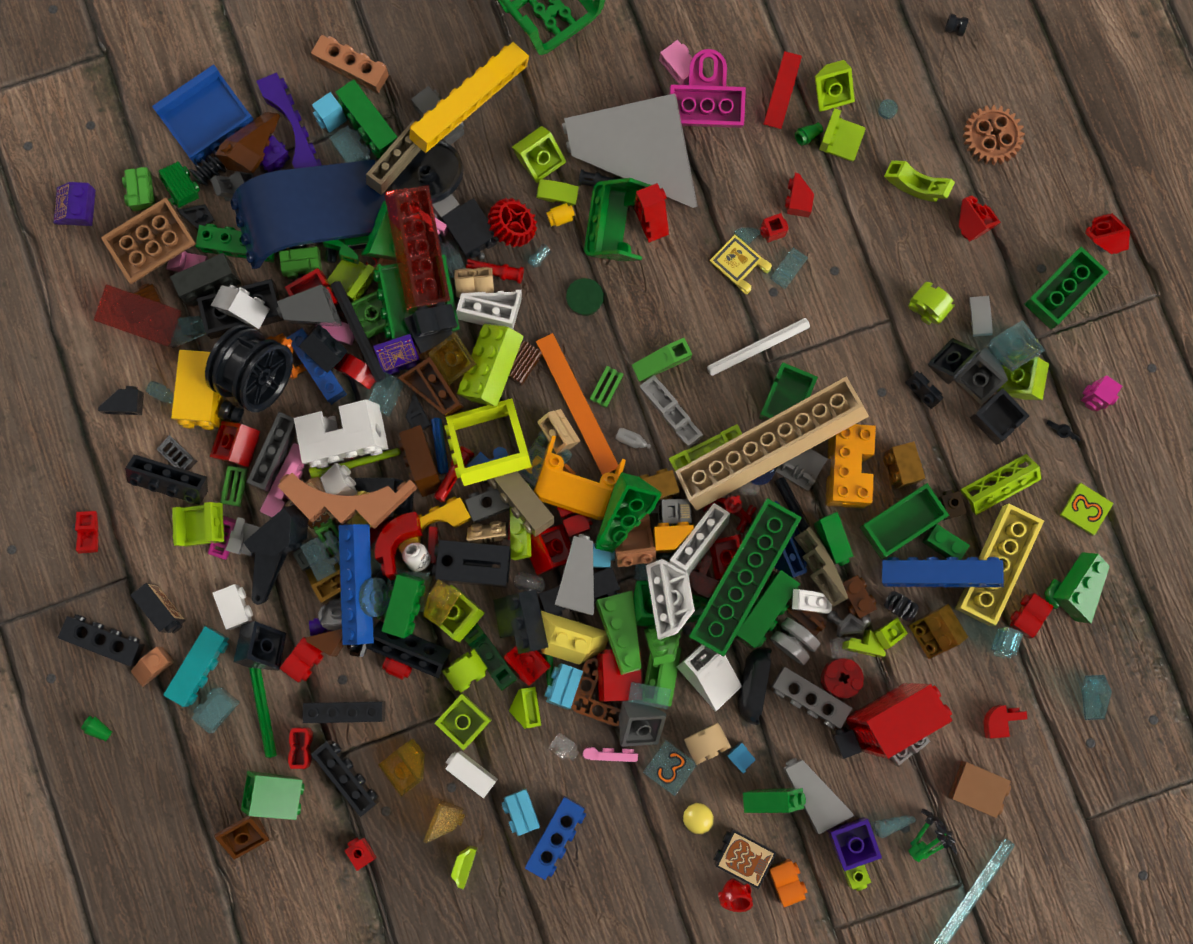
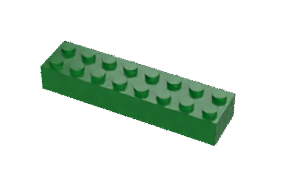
[689,498,802,657]

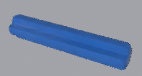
[431,418,449,474]

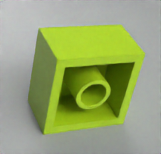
[426,584,485,642]
[435,693,492,751]

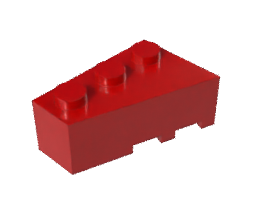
[634,183,669,243]

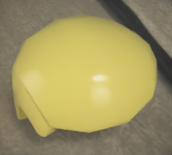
[683,803,714,835]

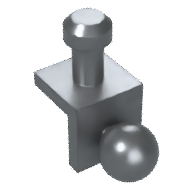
[827,611,871,638]

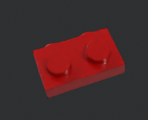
[503,646,551,686]

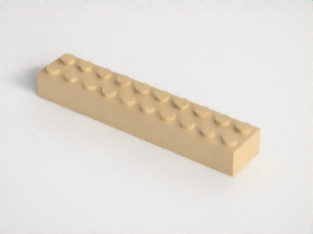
[675,376,869,510]

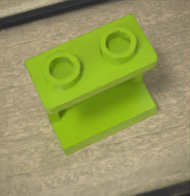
[172,502,224,547]

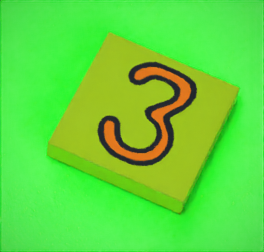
[1060,483,1114,536]

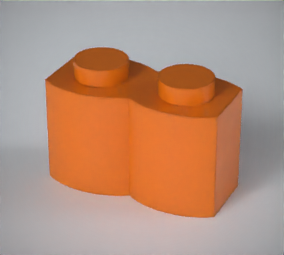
[768,859,807,907]

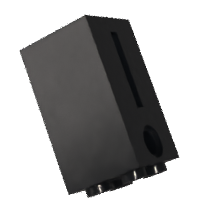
[432,540,511,588]

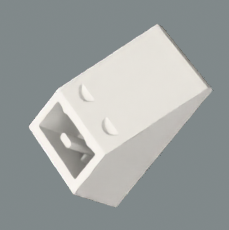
[677,644,742,712]

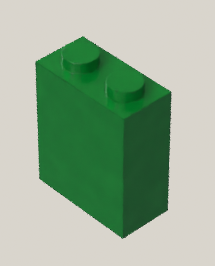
[743,788,806,813]

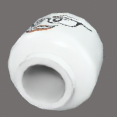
[402,542,431,572]

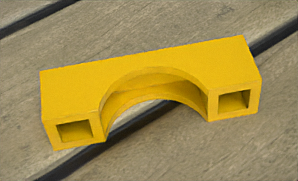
[398,496,472,554]

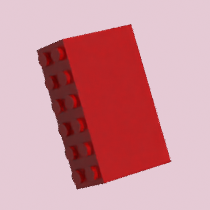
[845,683,953,759]

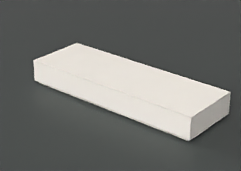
[792,589,832,614]

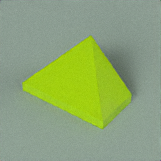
[509,687,541,729]

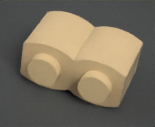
[454,267,494,298]

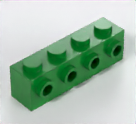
[195,224,276,263]

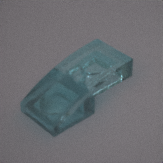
[438,239,466,278]
[770,247,808,289]
[628,682,671,709]

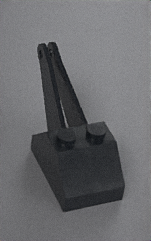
[243,504,309,605]

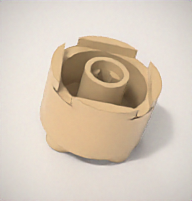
[684,722,731,765]

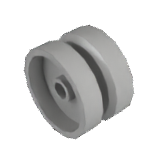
[770,617,821,666]

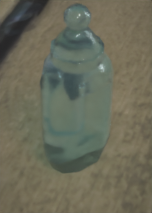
[146,381,174,403]

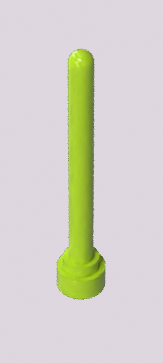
[309,448,401,478]

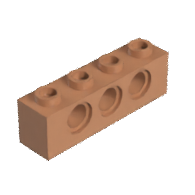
[311,35,389,94]

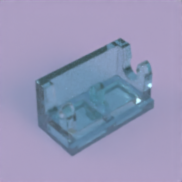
[369,373,404,417]

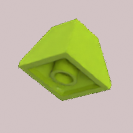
[815,60,855,112]

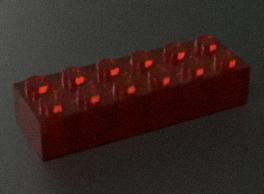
[384,185,450,309]

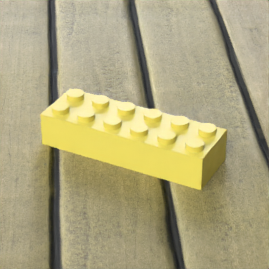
[955,504,1044,626]

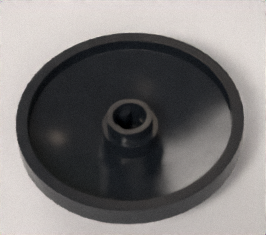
[391,141,464,205]

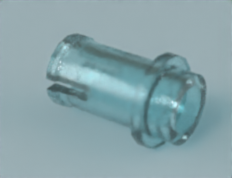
[528,244,551,268]

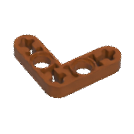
[571,658,620,726]

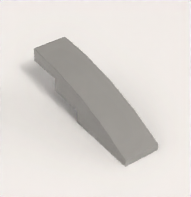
[639,375,703,448]

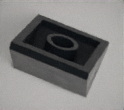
[928,338,981,384]

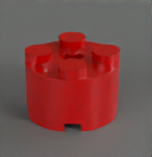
[821,658,864,698]

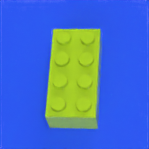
[457,324,524,407]

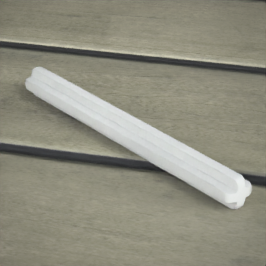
[707,318,810,376]

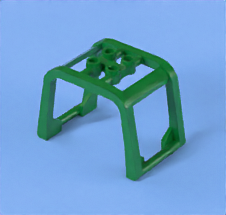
[497,0,605,55]

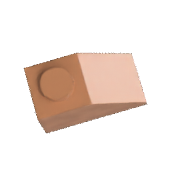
[131,647,175,687]

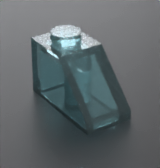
[1082,675,1112,720]

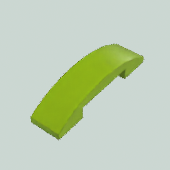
[669,424,742,471]

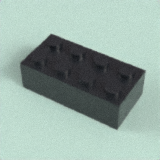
[197,279,284,339]

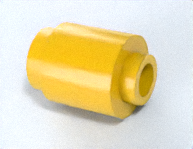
[546,203,575,227]

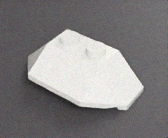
[646,559,695,640]

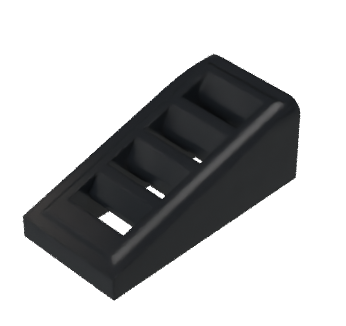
[157,435,198,471]

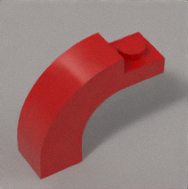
[375,511,423,581]

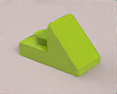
[873,617,908,650]
[842,630,886,658]

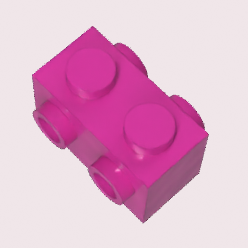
[1081,375,1123,411]

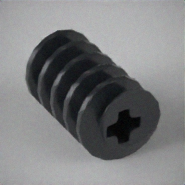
[189,150,227,186]

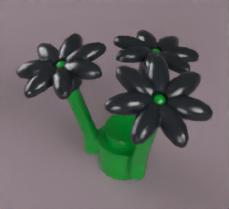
[908,809,957,862]

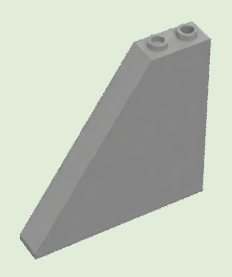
[562,94,698,208]

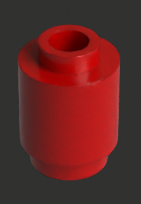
[382,657,413,680]

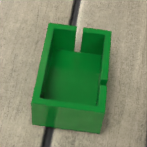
[759,362,818,421]

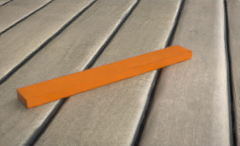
[536,333,619,475]

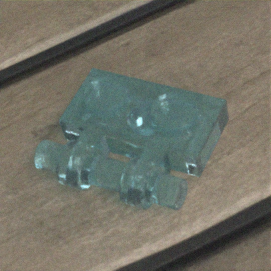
[300,531,340,581]

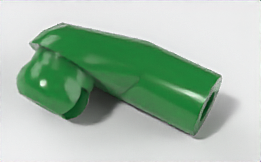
[1044,579,1061,609]

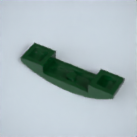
[464,623,517,691]

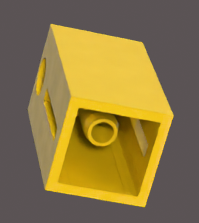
[171,350,223,430]

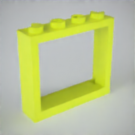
[444,398,532,486]

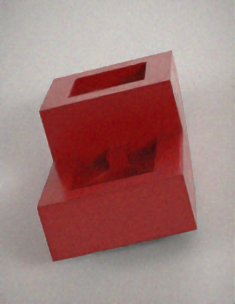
[75,511,98,554]

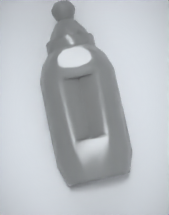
[615,428,651,449]

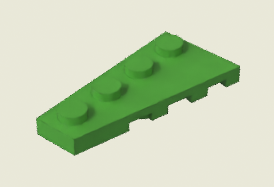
[595,591,641,675]
[644,625,683,665]

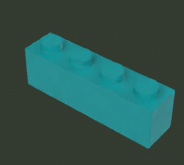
[163,626,229,707]

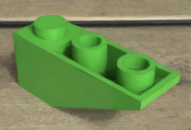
[631,338,692,382]

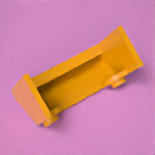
[534,435,626,520]

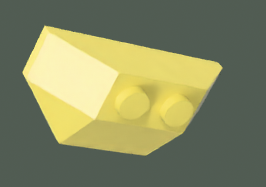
[541,611,609,665]

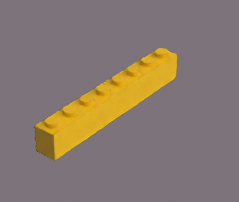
[409,42,529,153]

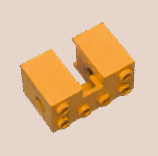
[825,424,876,508]

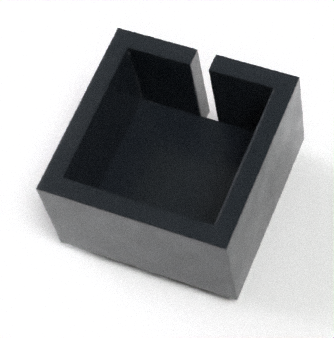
[970,388,1029,445]

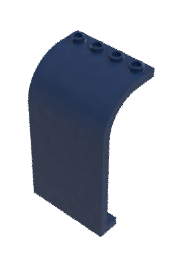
[230,160,387,269]

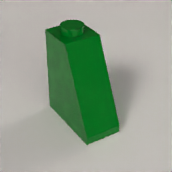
[814,512,854,566]

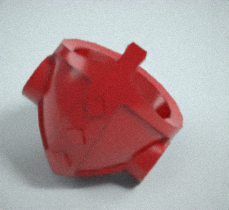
[718,878,753,912]

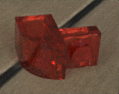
[689,555,720,600]

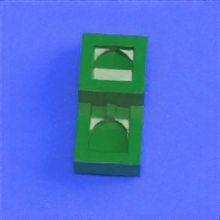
[323,240,359,264]

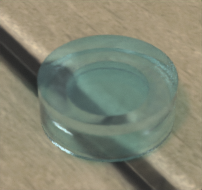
[878,99,898,119]

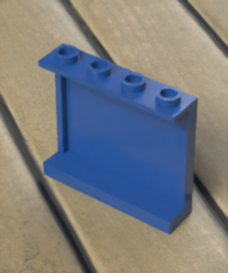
[152,64,254,165]

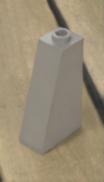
[555,534,594,616]
[783,758,854,834]

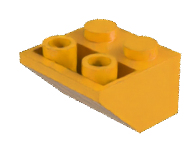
[653,522,694,553]

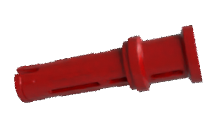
[466,258,524,284]
[433,446,474,502]

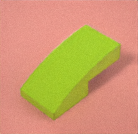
[536,179,579,206]

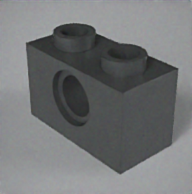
[465,487,510,523]

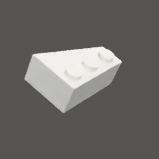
[456,290,522,329]

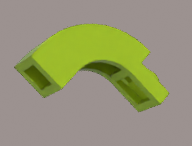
[884,161,955,202]

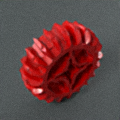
[487,197,537,248]

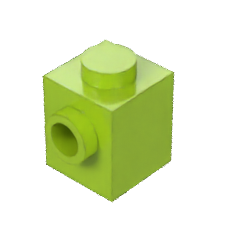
[840,864,871,891]

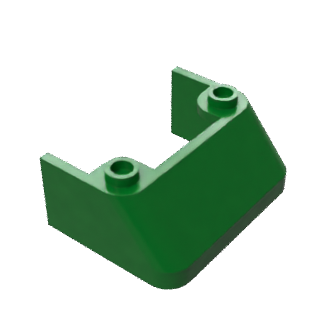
[584,178,651,261]

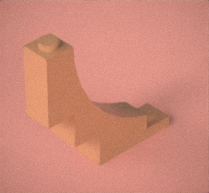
[278,473,417,529]

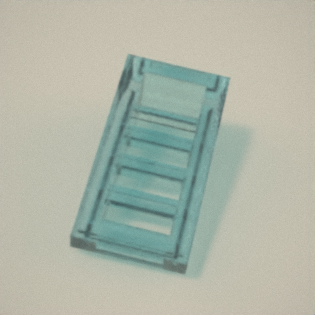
[871,815,916,838]

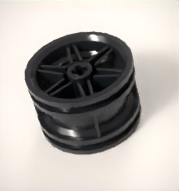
[205,325,293,412]

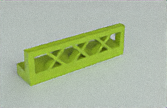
[961,454,1042,515]

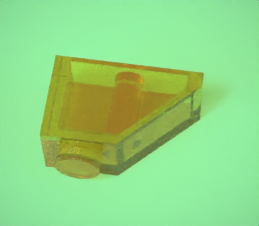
[424,579,461,626]

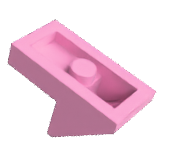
[166,251,208,272]

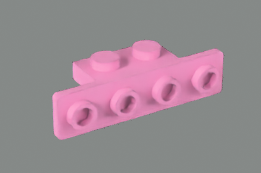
[260,443,305,517]

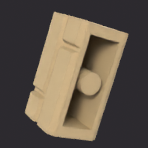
[537,409,580,454]

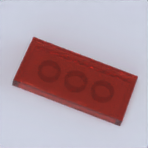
[94,284,181,347]

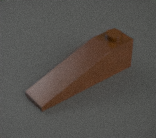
[215,112,280,174]

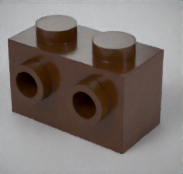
[842,575,877,619]

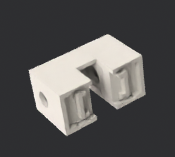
[294,399,388,469]

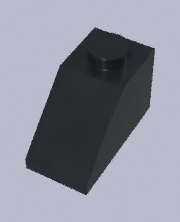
[98,386,144,415]

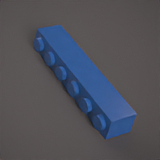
[339,524,374,645]
[882,557,1004,587]

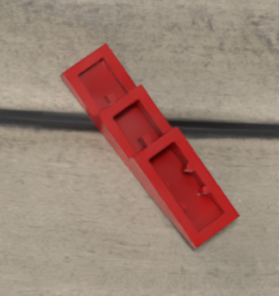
[764,51,802,129]

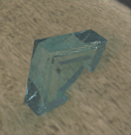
[734,228,760,245]

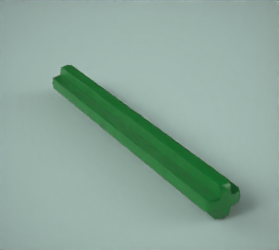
[249,668,277,758]

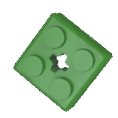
[351,291,386,338]

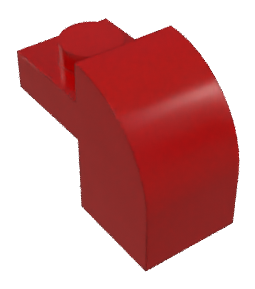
[334,353,375,390]
[984,705,1027,739]

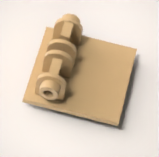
[467,521,507,544]

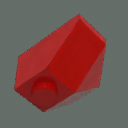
[959,195,1001,242]
[1085,213,1130,254]

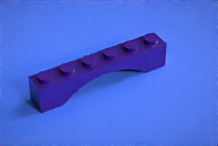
[256,72,322,169]

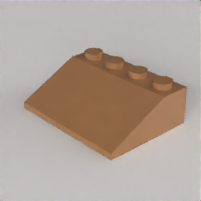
[101,198,196,284]

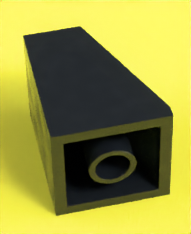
[355,478,414,520]

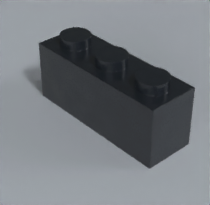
[506,589,548,654]

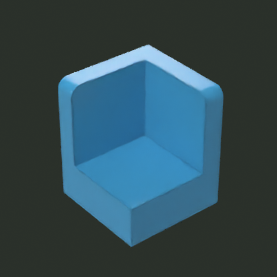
[726,742,755,774]

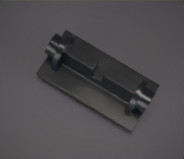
[905,371,944,409]

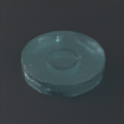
[359,578,390,617]

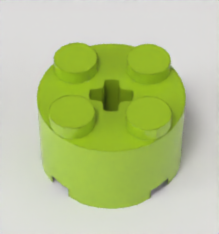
[908,282,955,325]
[442,648,487,693]

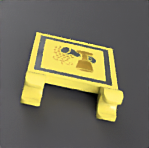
[710,235,772,295]

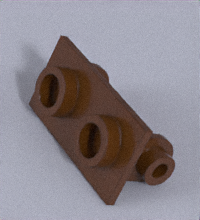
[787,604,828,636]

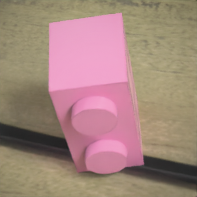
[659,40,692,85]

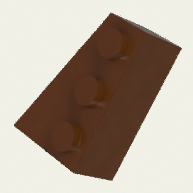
[398,357,464,417]
[398,425,441,497]

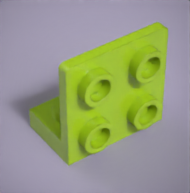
[819,108,866,162]
[327,260,375,302]

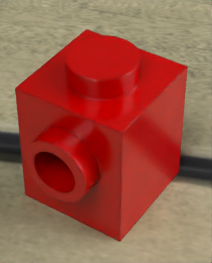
[760,213,789,243]
[344,837,377,871]

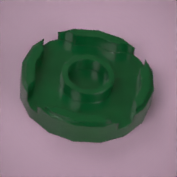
[566,278,604,316]

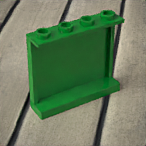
[373,255,460,341]

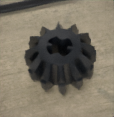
[884,591,919,621]

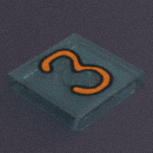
[643,740,697,796]

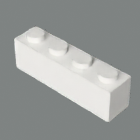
[670,503,730,575]

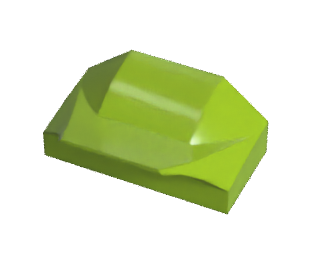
[451,846,477,889]

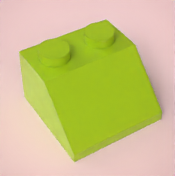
[512,126,566,183]
[997,357,1049,400]

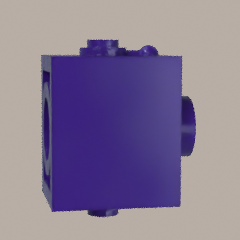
[260,135,290,172]

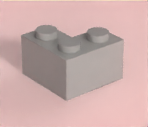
[211,285,270,329]

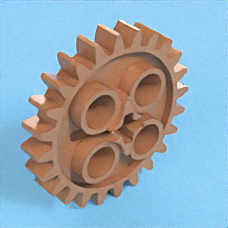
[963,105,1025,165]

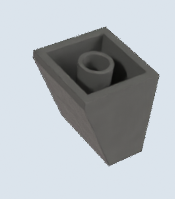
[277,285,342,327]

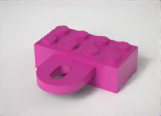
[669,49,746,128]

